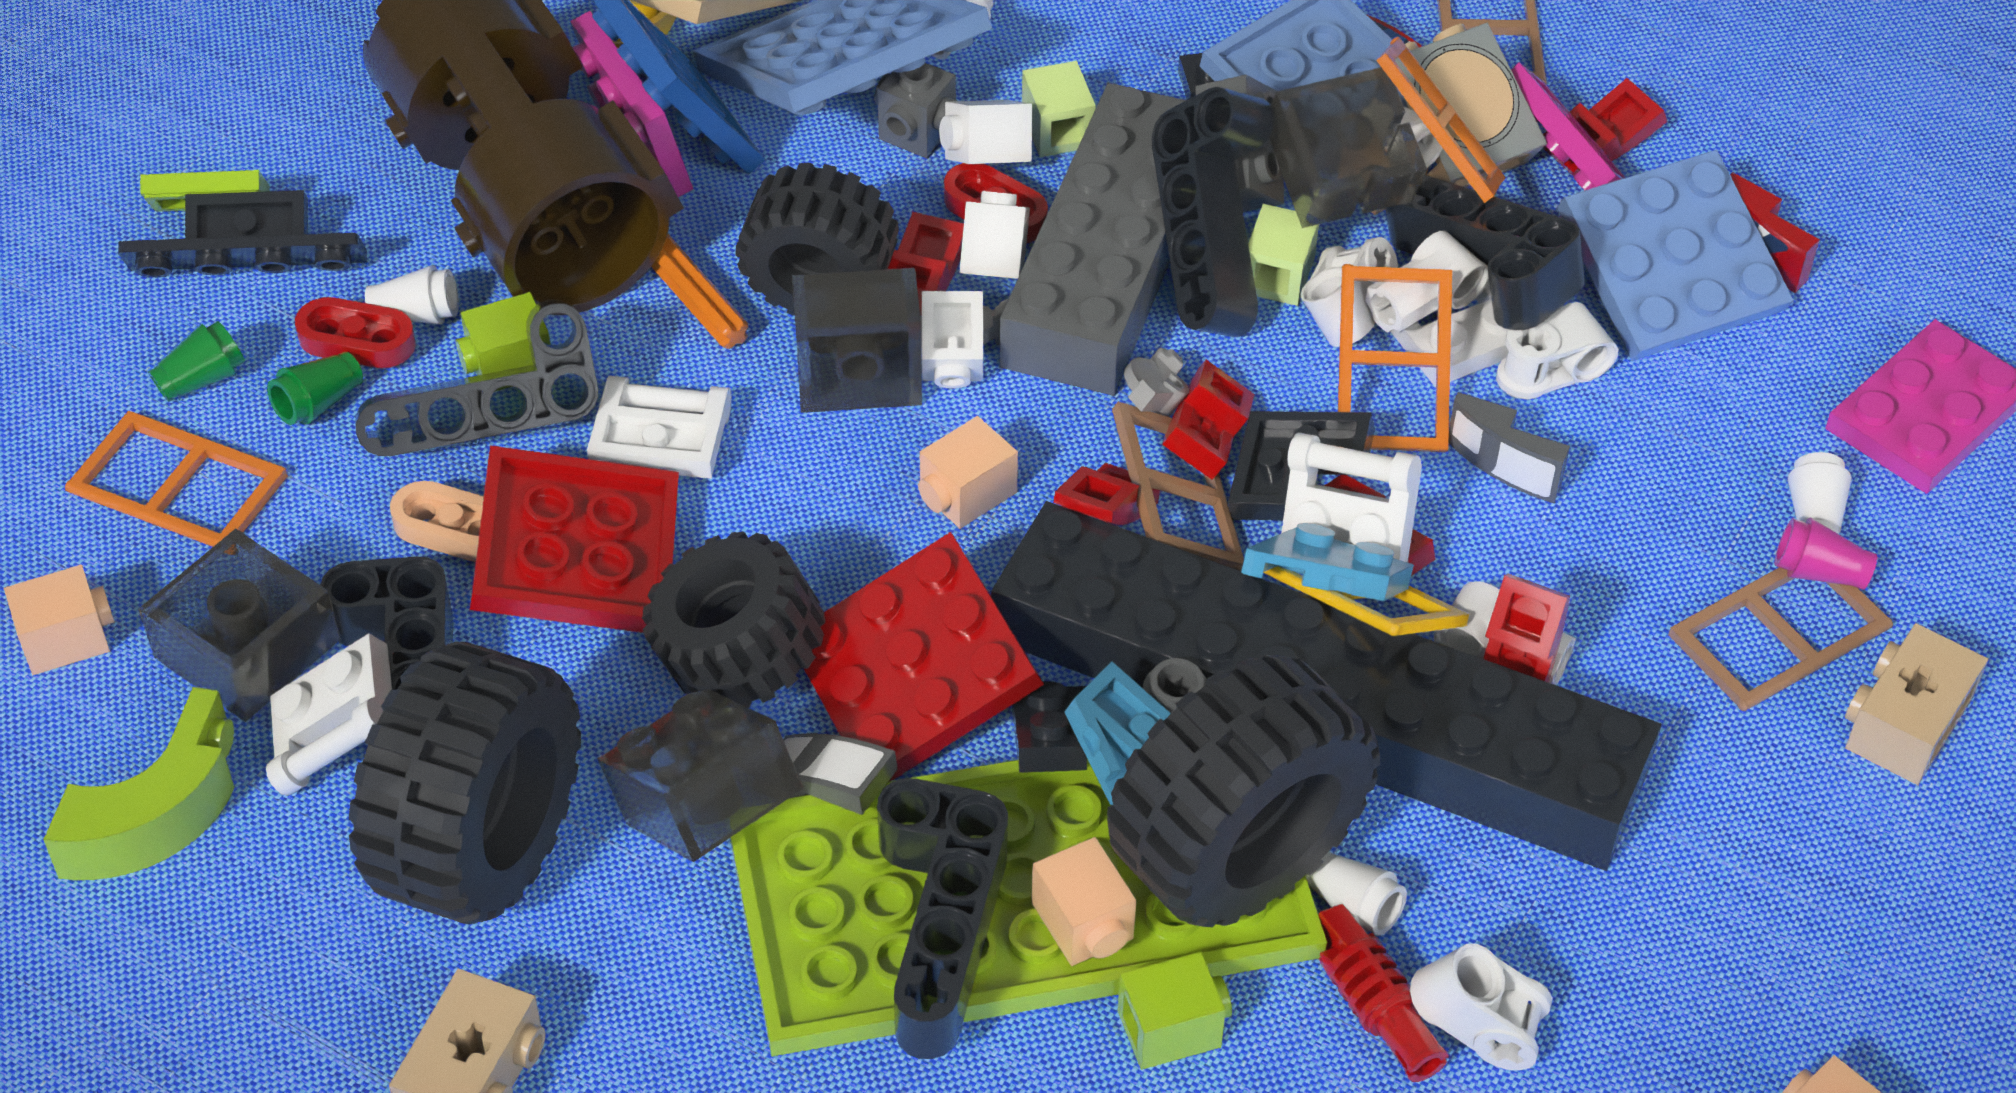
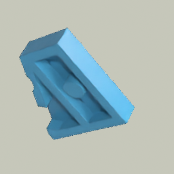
[1241,523,1414,601]
[1064,662,1171,805]

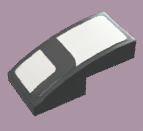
[1448,392,1570,504]
[750,733,898,815]

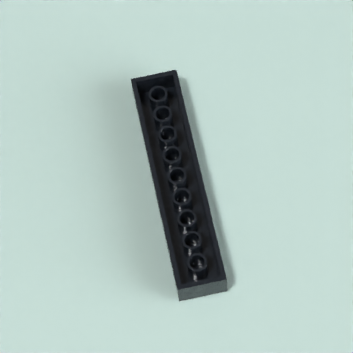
[991,501,1662,872]

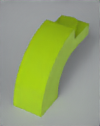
[43,687,235,880]

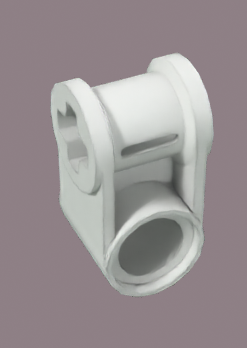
[1300,237,1398,347]
[1496,302,1619,399]
[1410,944,1552,1070]

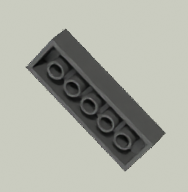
[1000,83,1186,396]

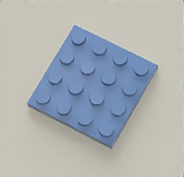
[693,0,992,115]

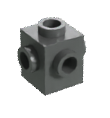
[874,63,957,159]

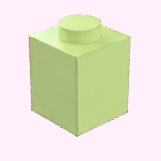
[1022,61,1096,157]
[1248,204,1320,306]

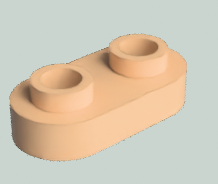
[390,481,483,562]

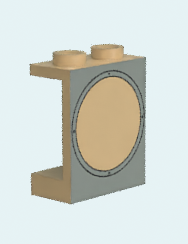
[1372,22,1547,187]

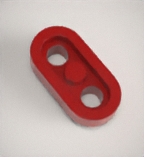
[944,163,1048,244]
[295,297,416,368]

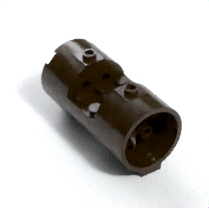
[363,0,684,315]

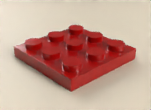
[470,445,679,633]
[804,532,1044,782]

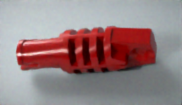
[1318,904,1449,1082]

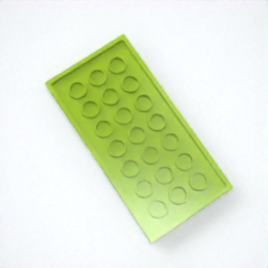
[726,759,1327,1057]

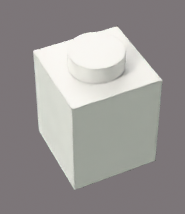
[939,100,1032,164]
[960,191,1030,279]

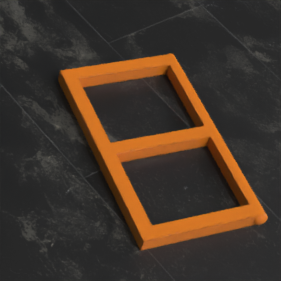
[1376,37,1505,203]
[1338,264,1452,452]
[65,410,288,552]

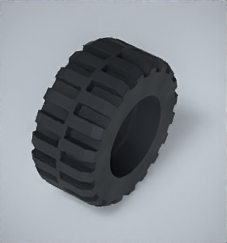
[349,642,581,925]
[1107,655,1380,928]

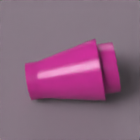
[1774,517,1877,590]

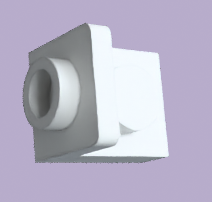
[922,291,983,388]

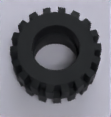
[735,163,899,321]
[642,531,825,711]

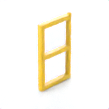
[1263,566,1469,636]

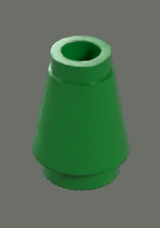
[148,321,245,402]
[267,352,363,425]

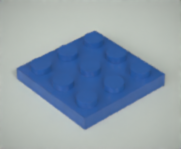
[592,0,766,174]

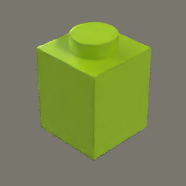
[455,292,551,392]
[1117,952,1232,1070]

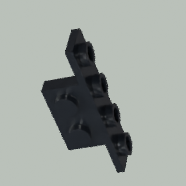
[118,190,367,278]

